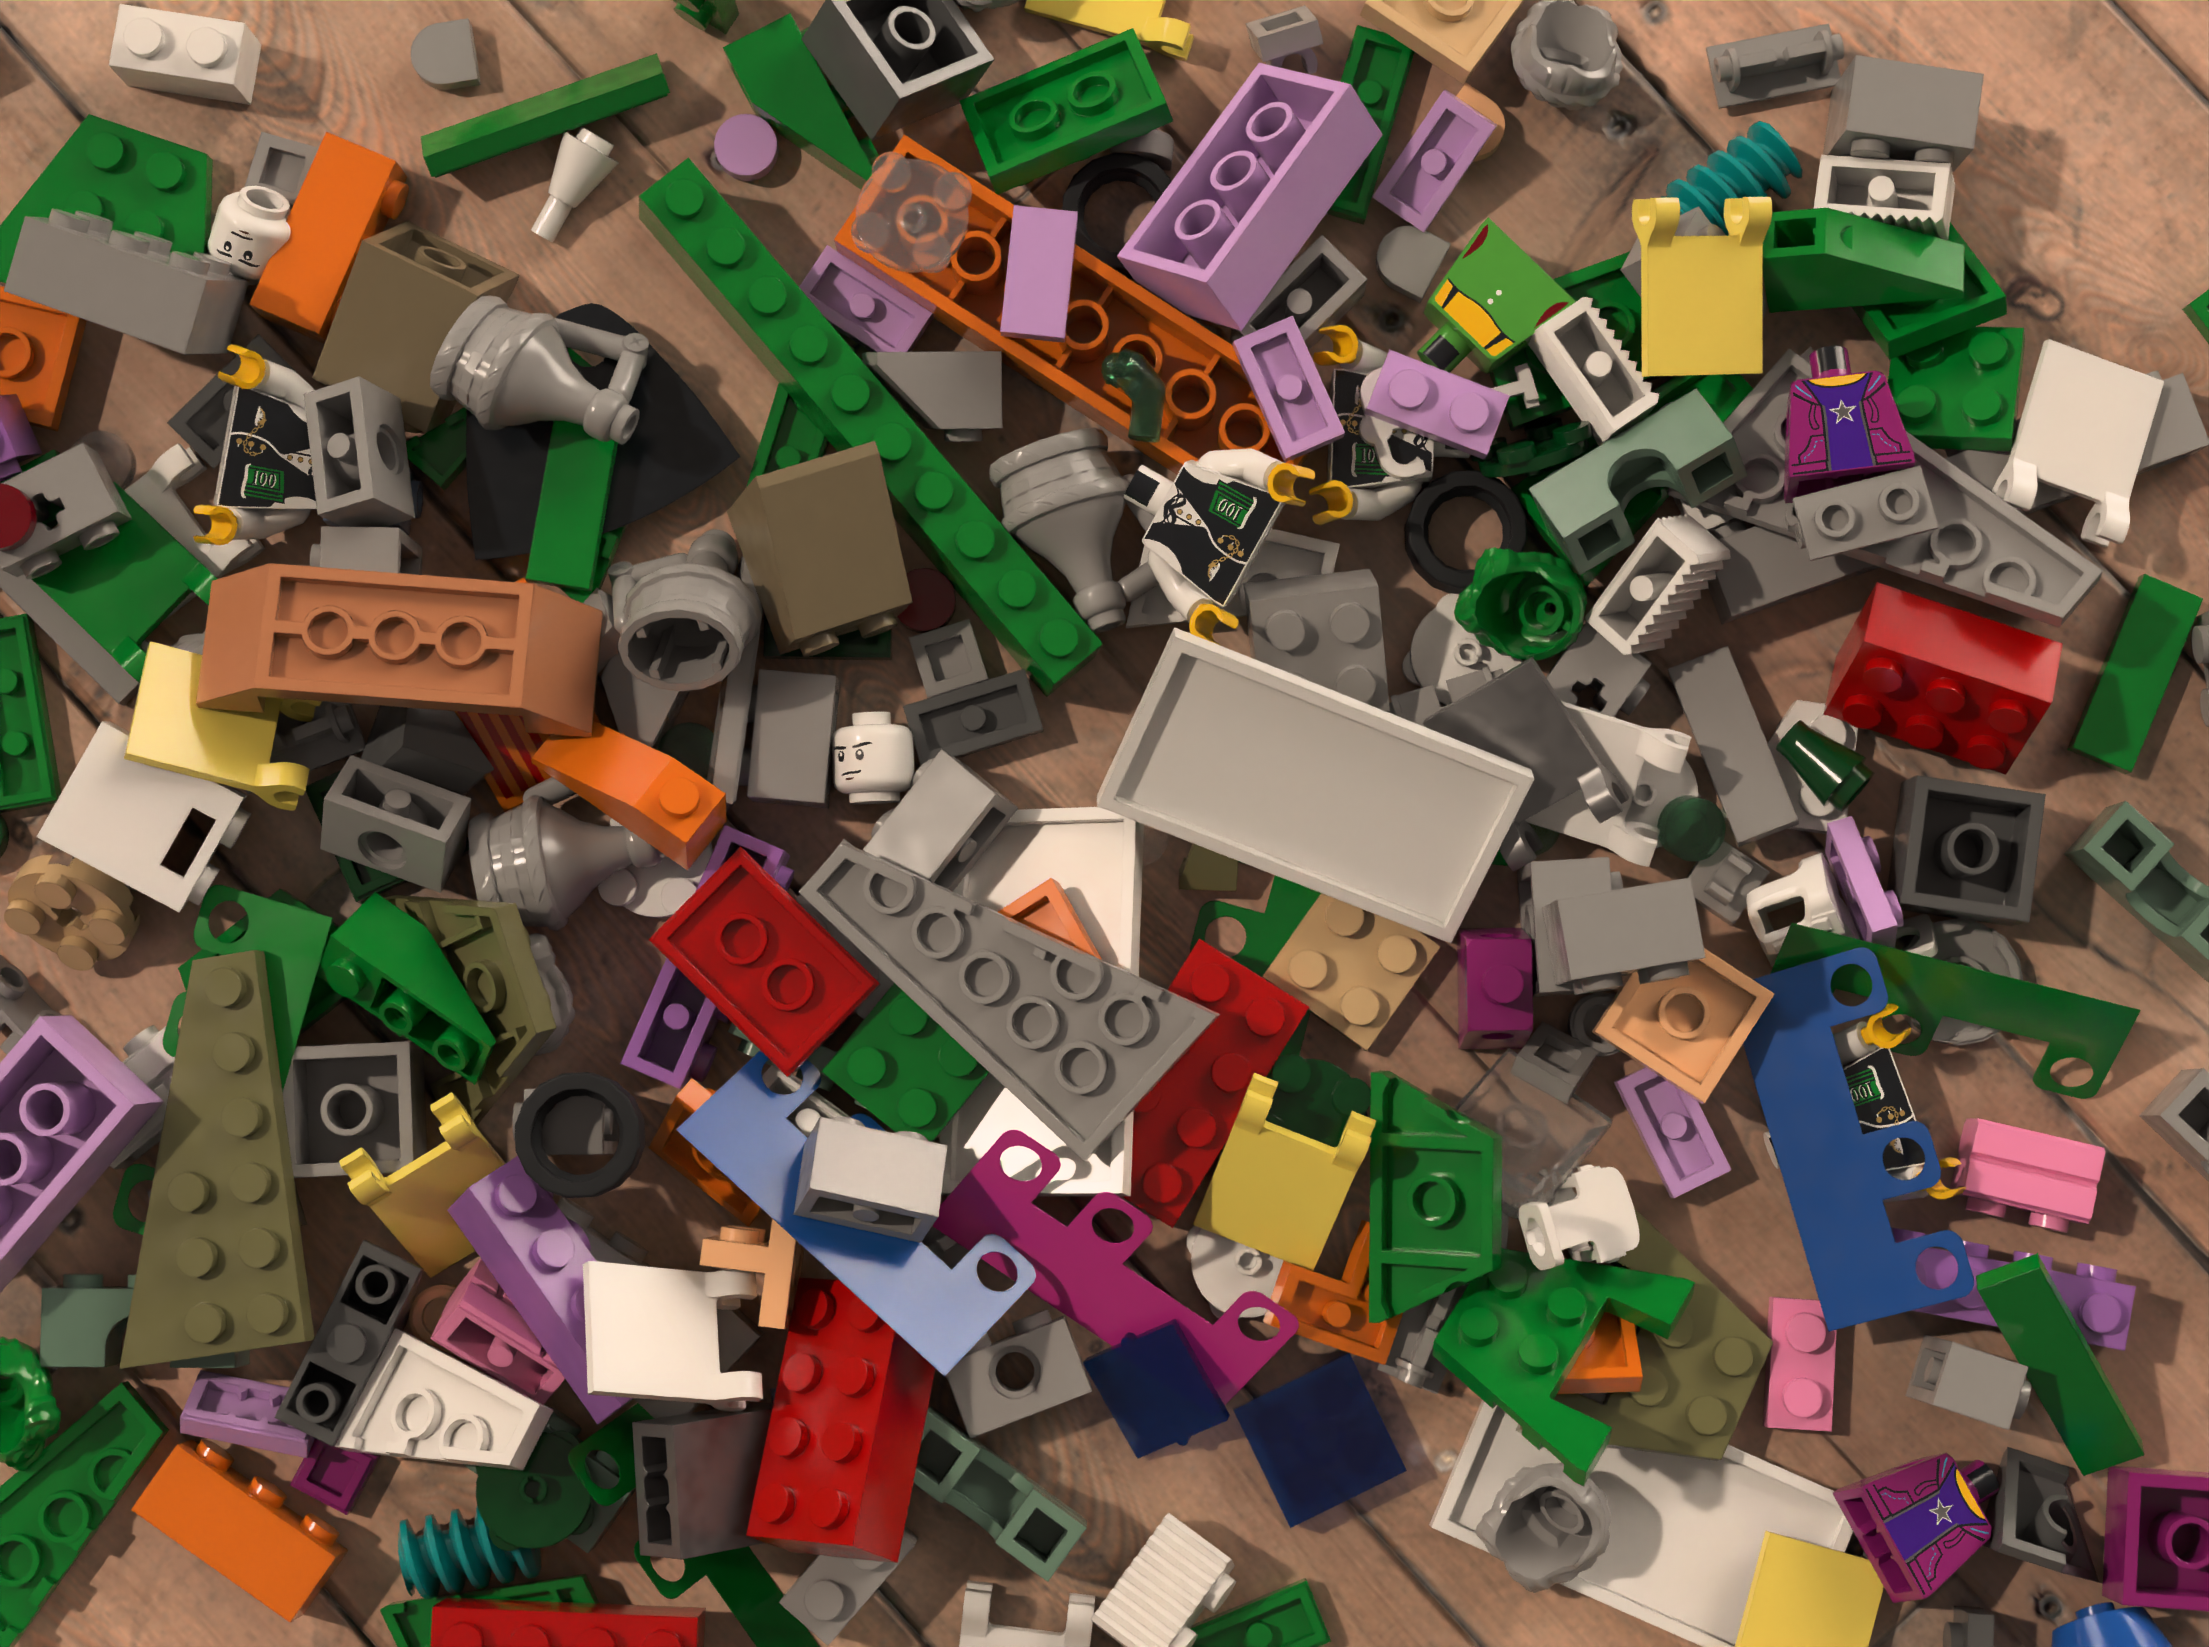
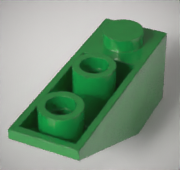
[723,13,883,192]
[1763,208,1965,313]
[316,892,496,1085]

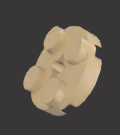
[4,855,140,971]

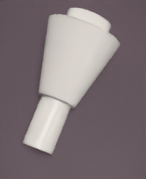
[531,126,619,242]

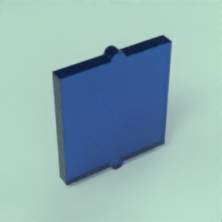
[1083,1319,1230,1459]

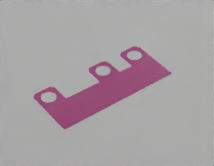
[933,1130,1299,1415]

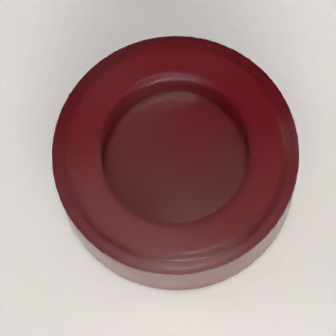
[0,483,37,551]
[897,568,956,634]

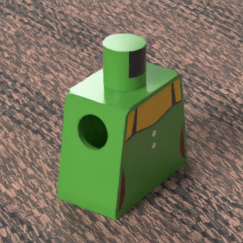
[1417,217,1576,374]

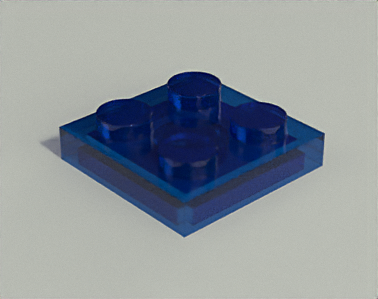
[1233,1352,1407,1528]

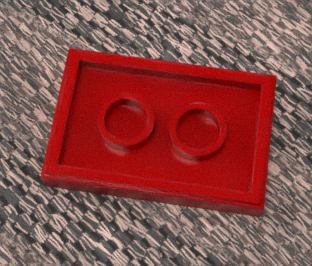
[648,847,881,1078]

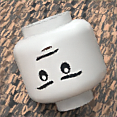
[208,186,291,285]
[831,712,915,804]

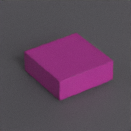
[290,1438,381,1515]

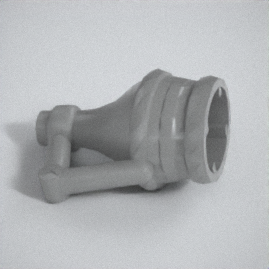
[430,295,649,445]
[989,427,1159,634]
[607,529,762,692]
[468,777,667,931]

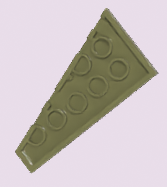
[119,950,315,1369]

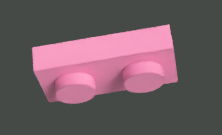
[1763,1297,1837,1432]

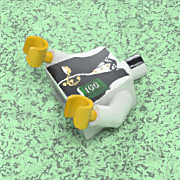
[1309,325,1470,525]
[194,344,317,545]
[1123,448,1315,646]
[1763,1003,1966,1203]

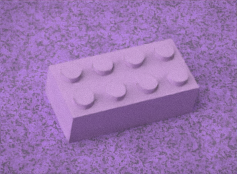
[1117,63,1383,331]
[0,1015,164,1293]

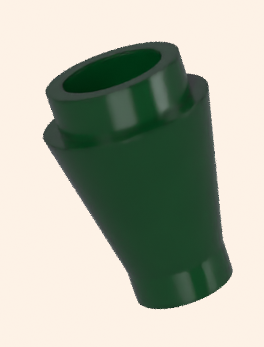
[1776,720,1875,812]

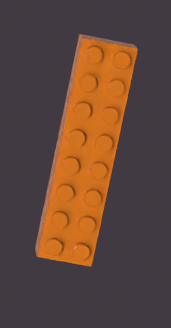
[834,135,1311,475]

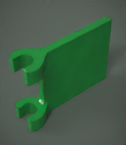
[32,481,218,683]

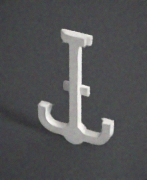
[1359,363,1540,479]

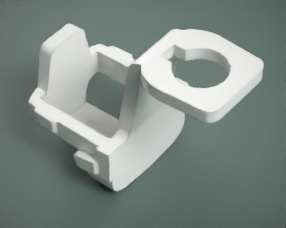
[1746,852,1938,967]
[1518,1164,1640,1270]

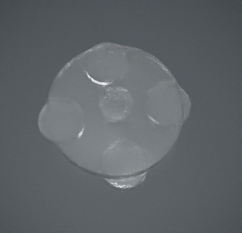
[851,152,972,273]

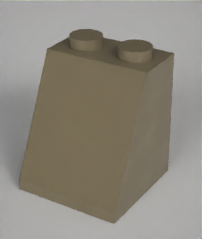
[312,221,520,433]
[727,441,912,657]

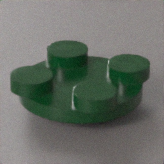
[1471,418,1593,477]
[1266,1054,1371,1147]
[476,1430,595,1551]

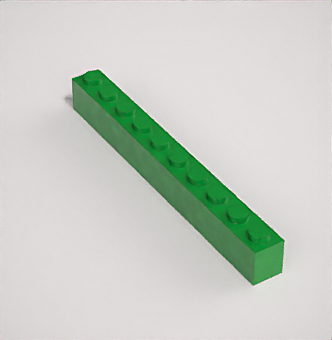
[639,157,1103,697]

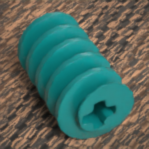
[1661,121,1803,236]
[398,1506,542,1600]

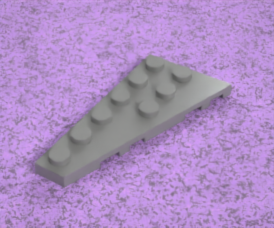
[1668,349,2103,628]
[799,843,1221,1161]

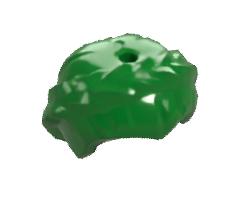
[1454,547,1587,661]
[0,1336,61,1471]

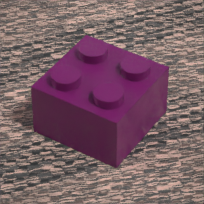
[2102,1466,2209,1611]

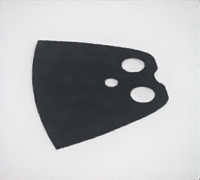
[466,303,740,560]

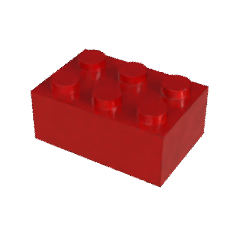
[1823,582,2063,775]

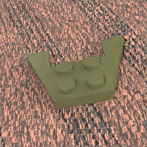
[385,895,557,1126]
[1516,1208,1773,1461]

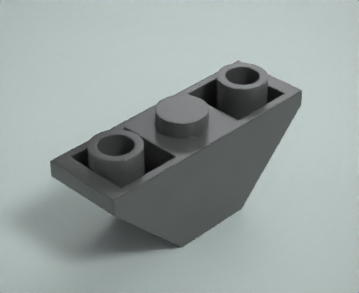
[274,1240,424,1446]

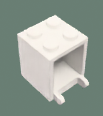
[37,721,252,912]

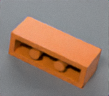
[249,132,409,344]
[131,1439,349,1622]

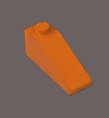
[531,721,727,871]

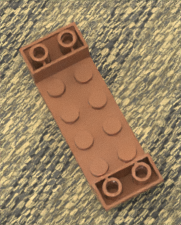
[196,563,603,737]

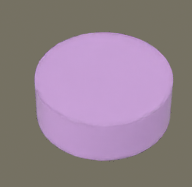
[714,114,779,181]

